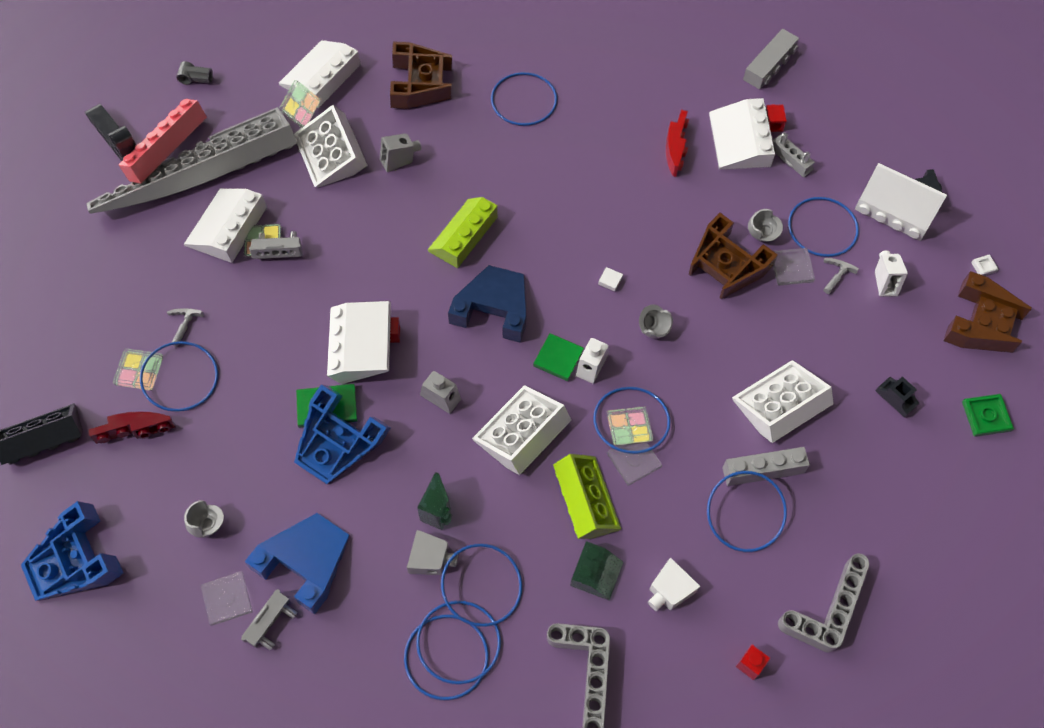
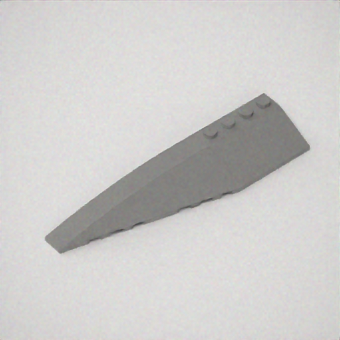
[86,107,297,214]

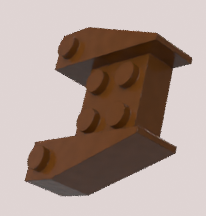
[390,41,452,109]
[689,212,778,299]
[943,271,1032,353]

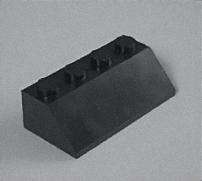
[0,403,83,465]

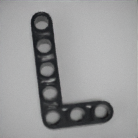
[85,104,136,162]

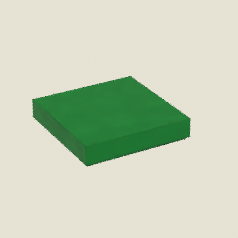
[533,333,584,381]
[962,394,1014,437]

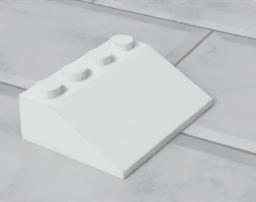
[279,40,360,108]
[709,98,775,170]
[294,105,367,188]
[855,163,947,241]
[184,189,267,263]
[327,301,391,384]
[732,360,833,443]
[472,385,571,475]

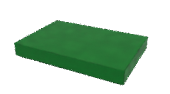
[296,384,357,428]

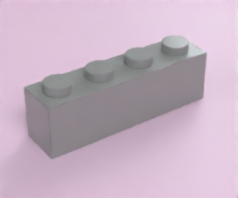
[743,28,799,90]
[722,447,810,486]

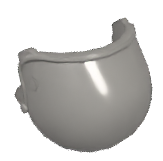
[748,209,783,241]
[639,304,673,339]
[184,500,224,538]

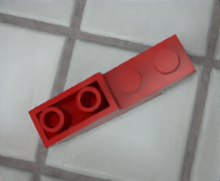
[666,110,689,177]

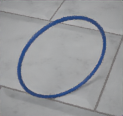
[491,72,557,126]
[788,197,859,257]
[140,341,218,412]
[593,387,670,454]
[707,471,787,552]
[441,544,522,627]
[416,601,501,684]
[404,615,489,700]

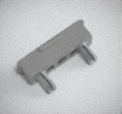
[772,132,815,177]
[249,231,303,259]
[241,589,297,650]

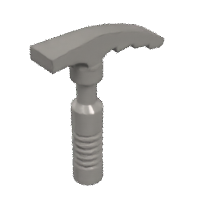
[823,258,859,294]
[167,308,204,347]

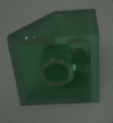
[417,472,452,530]
[570,541,623,601]

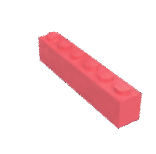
[119,99,207,184]

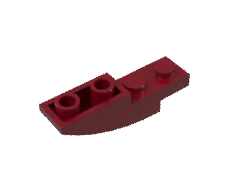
[88,411,176,444]

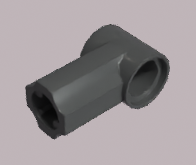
[176,61,213,84]

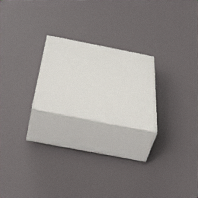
[971,255,998,276]
[598,267,623,291]

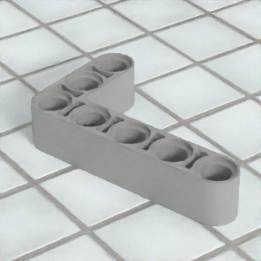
[778,553,869,653]
[547,623,610,728]

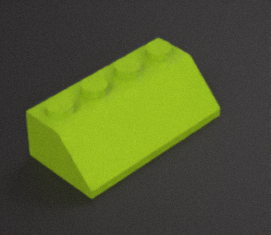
[428,197,498,268]
[553,454,621,539]

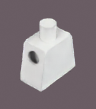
[875,251,908,296]
[576,338,609,384]
[648,558,700,611]

